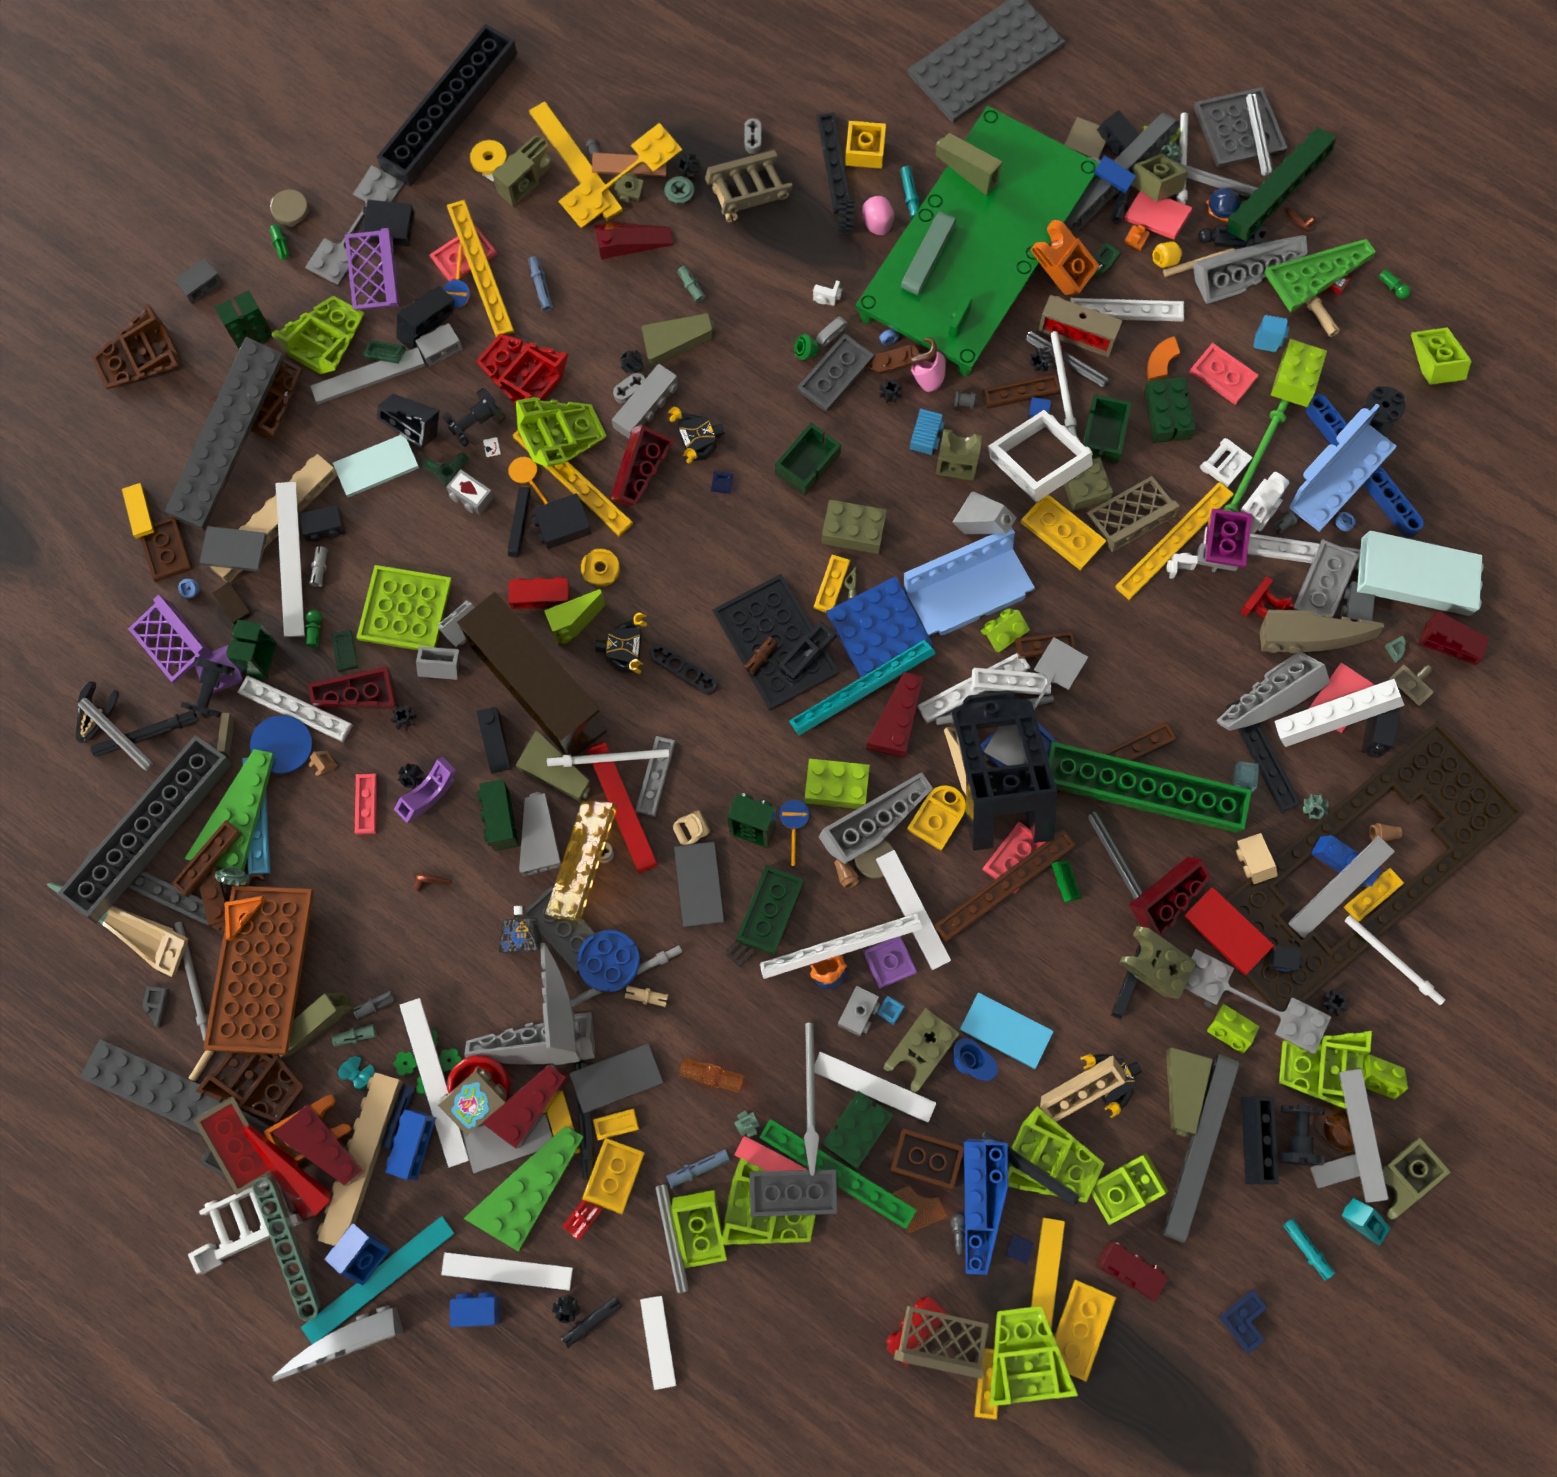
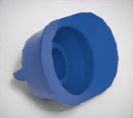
[953,1038,998,1081]

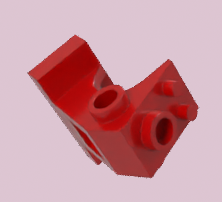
[1240,576,1294,618]

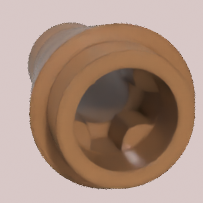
[1369,823,1402,842]
[834,859,859,889]

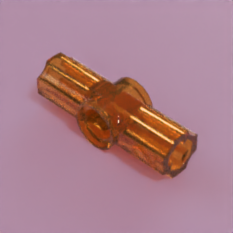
[679,1058,745,1094]

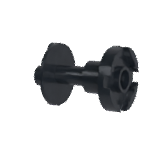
[1354,386,1406,437]
[442,388,505,447]
[180,657,235,718]
[1280,1105,1325,1166]

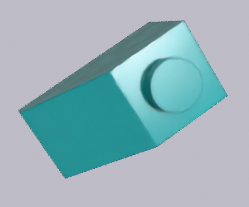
[1342,1198,1391,1246]

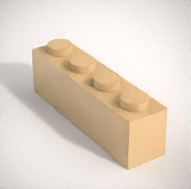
[1040,1056,1125,1122]

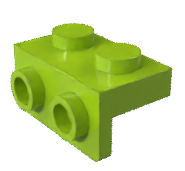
[980,608,1030,652]
[1207,1004,1260,1054]
[1363,1054,1408,1099]

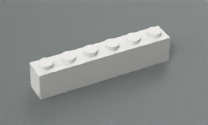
[1274,679,1404,747]

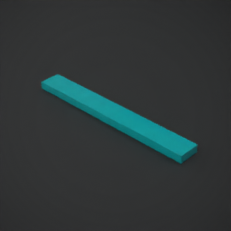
[789,640,935,736]
[301,1216,455,1344]

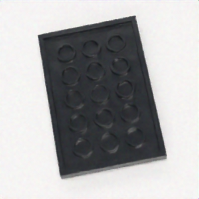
[712,574,839,711]

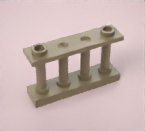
[705,150,793,215]

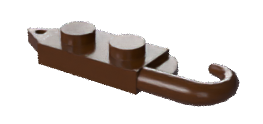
[867,338,937,374]
[199,865,226,936]

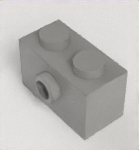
[416,646,460,680]
[838,986,880,1037]

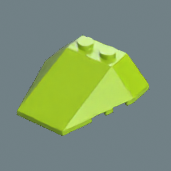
[516,397,607,467]

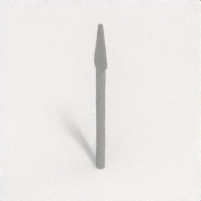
[804,1023,819,1176]

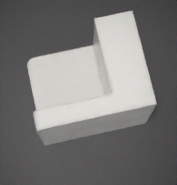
[188,1244,224,1274]

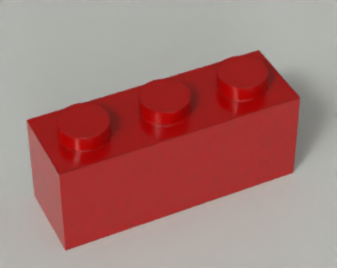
[509,576,570,609]
[885,1296,948,1366]

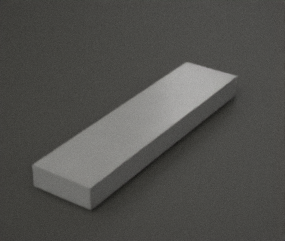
[635,736,676,818]

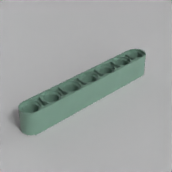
[253,1174,321,1321]

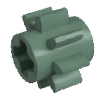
[1159,141,1182,163]
[1303,794,1329,819]
[734,1110,760,1138]

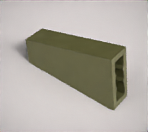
[935,133,1002,195]
[641,313,715,368]
[516,731,592,803]
[279,992,354,1057]
[1166,1047,1213,1138]

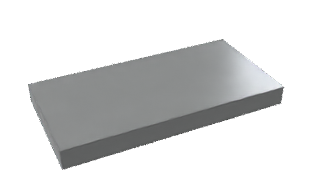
[1293,539,1359,618]
[461,1113,553,1174]

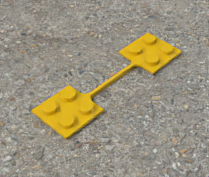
[559,123,682,229]

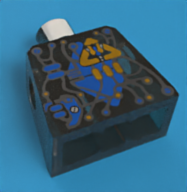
[499,906,542,953]

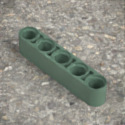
[901,211,957,295]

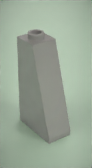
[952,491,1017,534]
[519,792,563,877]

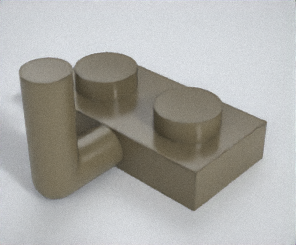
[1389,664,1434,706]

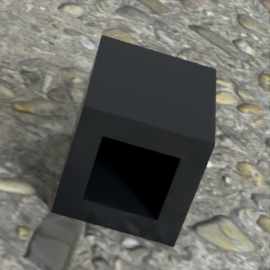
[1269,946,1303,973]

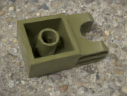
[492,135,552,207]
[936,429,983,481]
[1119,926,1197,999]
[883,1008,960,1093]
[1382,1138,1451,1220]

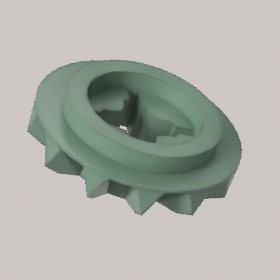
[665,176,694,204]
[215,868,249,886]

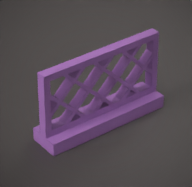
[345,228,400,310]
[128,595,212,684]

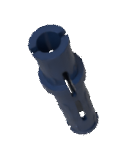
[381,1085,416,1150]

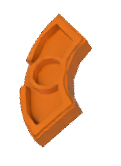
[1147,336,1180,381]

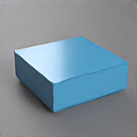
[876,995,905,1025]

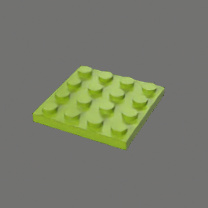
[357,565,452,650]

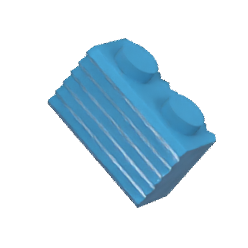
[1253,314,1289,352]
[910,408,945,455]

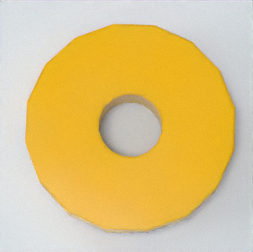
[470,140,507,175]
[581,549,620,587]

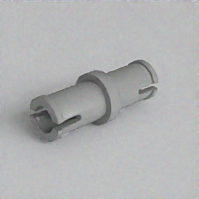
[309,546,328,587]

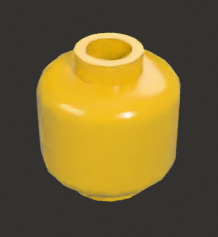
[1153,241,1182,268]

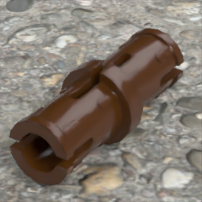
[743,636,778,675]

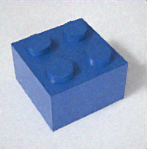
[325,1223,391,1286]
[450,1292,501,1327]

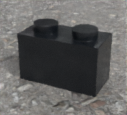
[1097,110,1139,156]
[299,505,346,542]

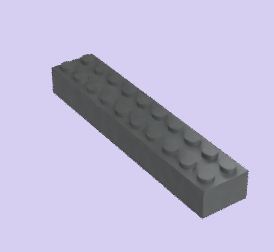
[165,337,284,531]
[57,735,232,924]

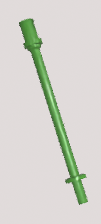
[1224,399,1289,513]

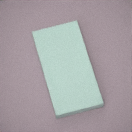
[333,435,419,498]

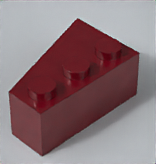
[1418,611,1489,665]
[1095,1241,1168,1301]

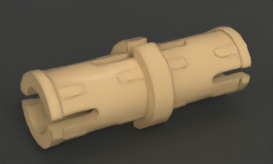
[625,985,668,1007]

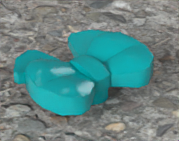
[338,1056,375,1090]

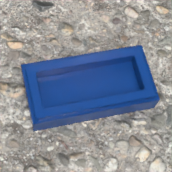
[1094,155,1135,193]

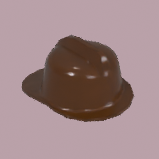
[1313,1104,1354,1152]

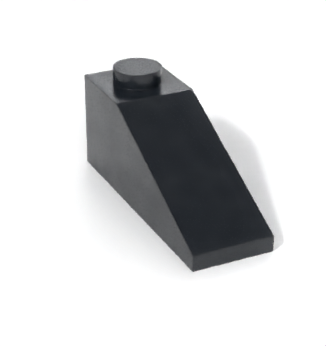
[477,707,511,774]

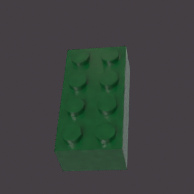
[727,793,776,849]

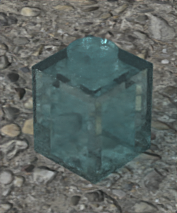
[1233,761,1259,792]

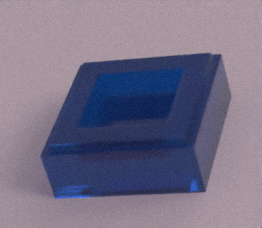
[711,471,733,494]
[1006,1235,1034,1264]

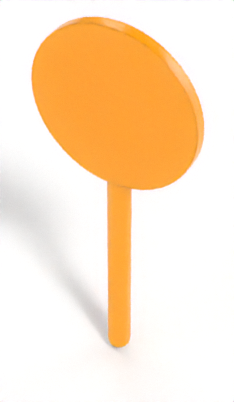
[508,457,548,504]

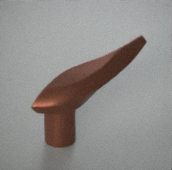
[1285,207,1317,232]
[413,873,452,891]

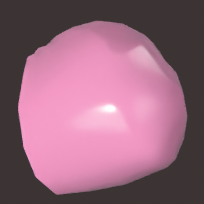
[862,196,894,235]
[911,351,946,392]

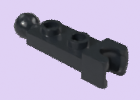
[1198,226,1268,248]

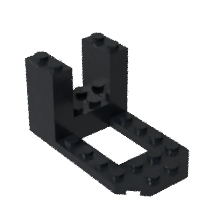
[952,690,1057,851]

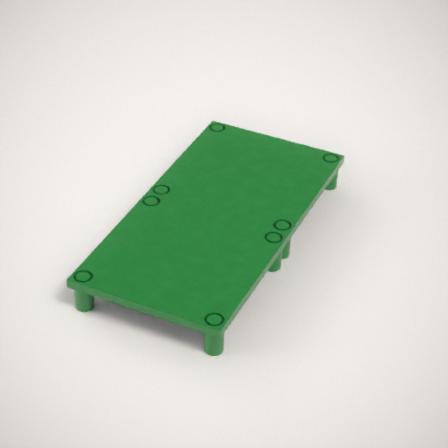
[855,106,1099,377]

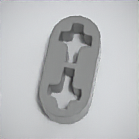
[745,118,761,154]
[816,316,848,347]
[613,373,645,404]

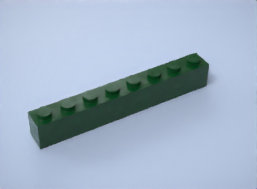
[1228,127,1336,242]

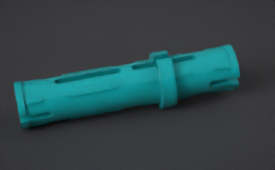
[900,166,920,220]
[1283,1218,1336,1281]

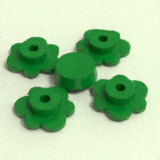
[393,1030,462,1096]

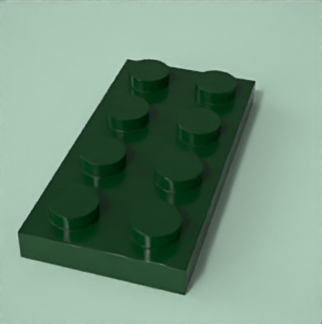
[736,865,804,955]

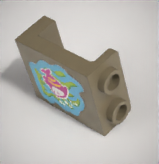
[438,1066,507,1136]

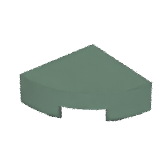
[1384,636,1406,663]

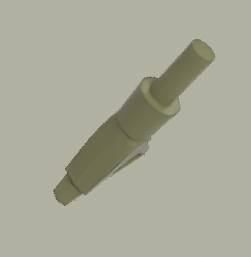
[844,567,857,600]

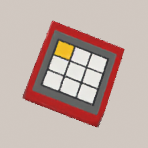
[1327,276,1350,296]

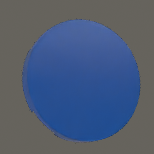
[250,715,312,775]
[577,930,640,993]

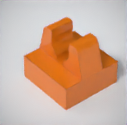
[1124,225,1150,251]

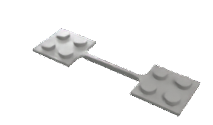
[305,165,404,285]
[984,637,1088,766]
[1184,949,1331,1054]

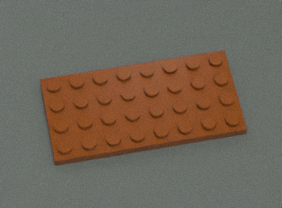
[203,886,314,1055]

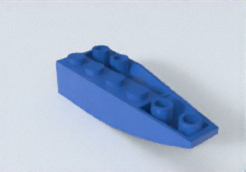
[964,1139,1008,1275]

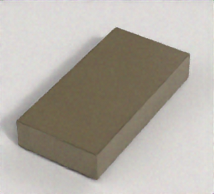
[217,713,235,757]

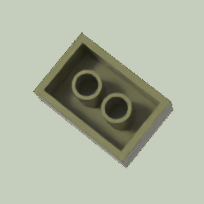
[822,499,887,554]

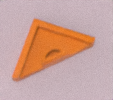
[225,896,265,941]

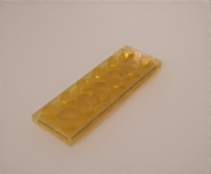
[545,801,617,921]

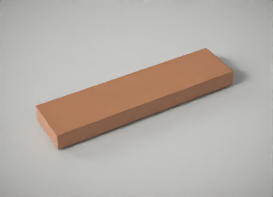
[592,153,666,177]

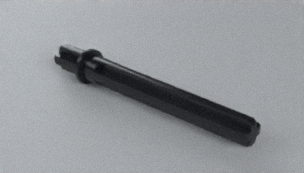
[90,710,198,757]
[575,1062,596,1179]
[980,1132,1080,1206]

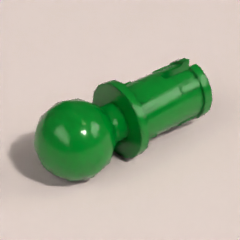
[1378,268,1411,299]
[305,610,322,647]

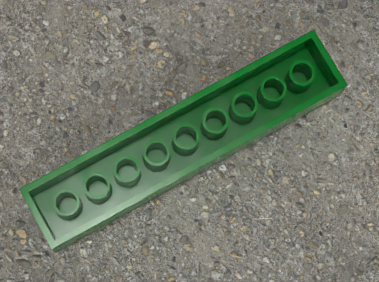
[1047,742,1252,833]

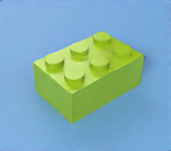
[1271,339,1327,407]
[805,759,870,809]

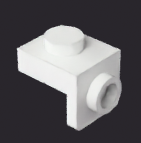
[813,280,842,306]
[1167,553,1198,579]

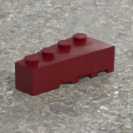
[866,672,923,758]
[1129,857,1211,939]
[482,1065,571,1149]

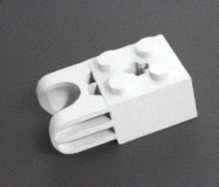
[1240,472,1289,534]

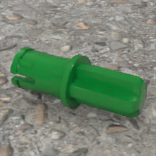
[269,224,289,260]

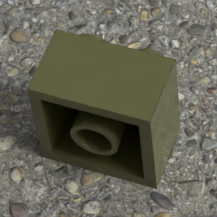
[1131,153,1188,202]
[1063,458,1113,512]

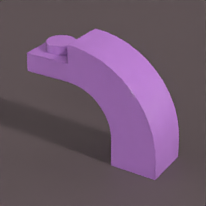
[394,757,456,823]

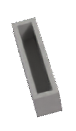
[612,364,678,438]

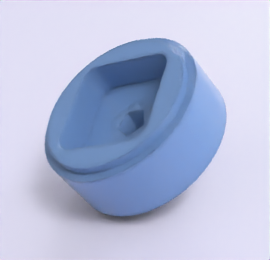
[879,329,899,345]
[1335,512,1356,532]
[178,579,200,598]

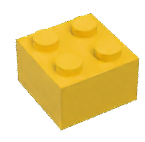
[845,121,886,169]

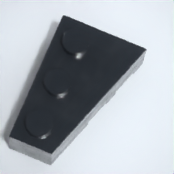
[396,286,455,350]
[377,394,440,449]

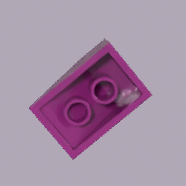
[1205,508,1252,568]

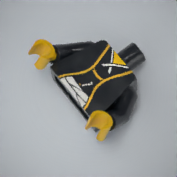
[668,407,725,464]
[596,613,647,674]
[1080,1054,1142,1118]

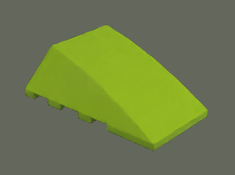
[272,296,365,374]
[1279,1031,1372,1109]
[1008,1107,1105,1203]
[722,1158,816,1245]
[989,1306,1078,1407]

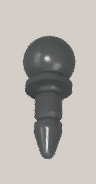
[950,1213,965,1255]

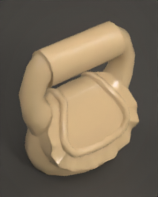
[673,810,710,845]

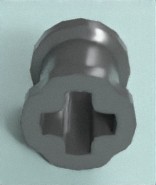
[954,390,975,409]

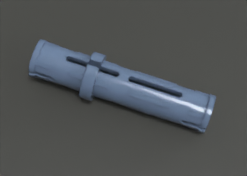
[528,256,554,312]
[666,1149,730,1188]

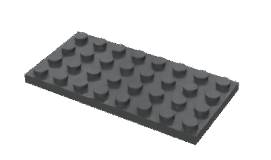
[907,0,1065,123]

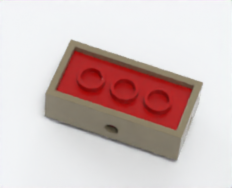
[1038,295,1122,358]
[193,1096,272,1195]

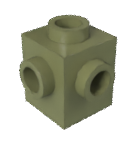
[614,173,643,202]

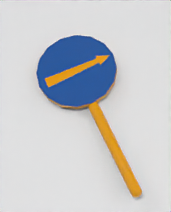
[443,245,470,308]
[779,800,809,866]

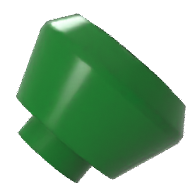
[794,334,819,360]

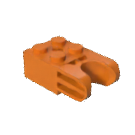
[1031,220,1099,295]
[264,1095,352,1163]

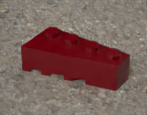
[610,425,675,507]
[307,667,398,709]
[273,1104,365,1186]

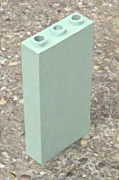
[1357,531,1484,616]

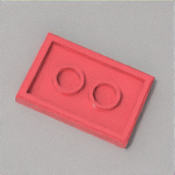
[1124,191,1192,240]
[429,225,497,282]
[1189,343,1259,405]
[1308,663,1375,733]
[982,821,1047,894]

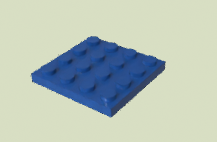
[826,576,933,677]

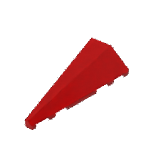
[244,1125,331,1219]

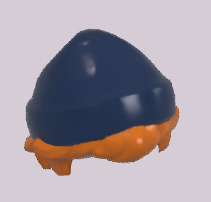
[1206,188,1241,222]
[810,954,848,989]

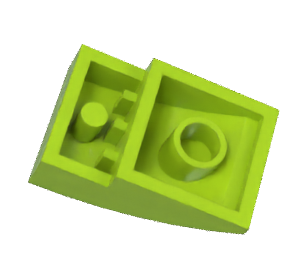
[1091,1153,1169,1225]

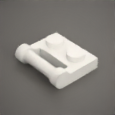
[1200,438,1252,487]

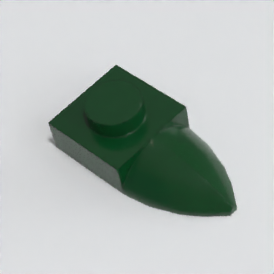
[1090,242,1121,279]

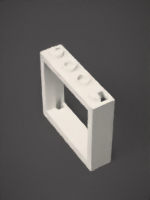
[988,410,1093,502]

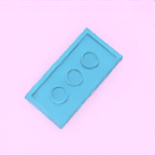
[960,993,1053,1069]

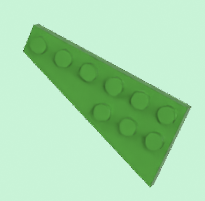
[1264,239,1376,313]
[185,749,276,871]
[464,1126,585,1251]

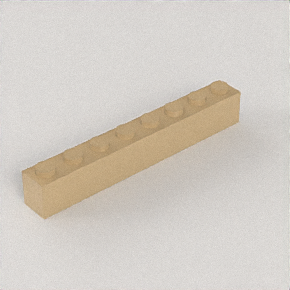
[209,454,338,583]
[317,1073,403,1246]

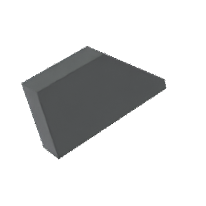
[142,986,169,1028]

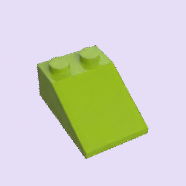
[1411,327,1471,385]
[544,589,605,644]
[672,1190,727,1268]

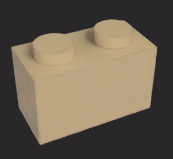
[1236,833,1278,884]

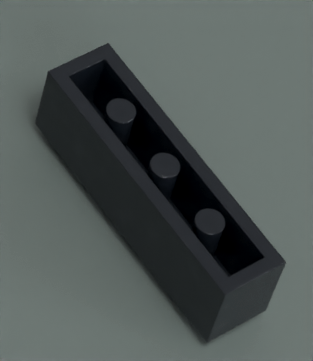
[1241,1096,1279,1185]

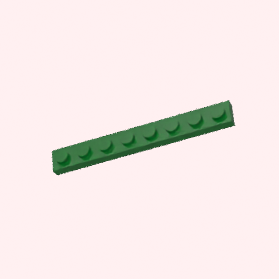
[759,1119,917,1229]

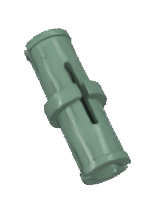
[677,266,706,303]
[332,1024,377,1047]

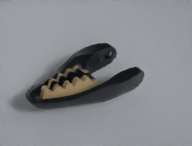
[76,681,119,743]

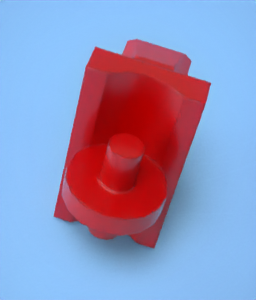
[562,1200,603,1241]

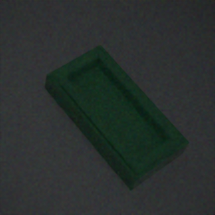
[363,340,406,364]
[331,630,358,672]

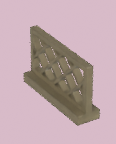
[1087,476,1179,553]
[894,1306,989,1379]

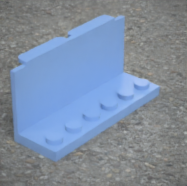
[1289,404,1397,532]
[904,527,1035,636]

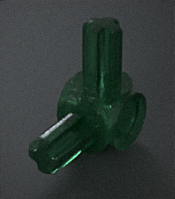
[422,452,468,488]

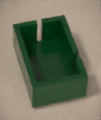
[215,290,272,350]
[1144,377,1195,443]
[1082,394,1132,464]
[775,423,841,495]
[226,620,277,680]
[477,779,519,851]
[822,1091,893,1170]

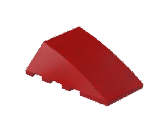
[476,334,568,406]

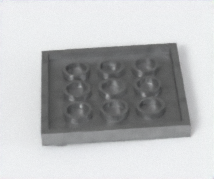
[1193,87,1288,168]

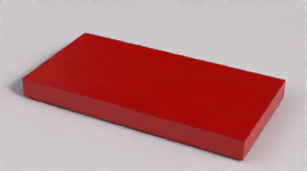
[1183,887,1274,975]

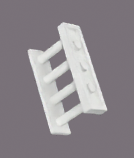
[199,1175,303,1260]

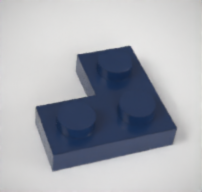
[1218,1290,1267,1354]

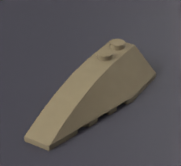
[1259,610,1384,653]

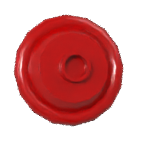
[447,1055,511,1100]

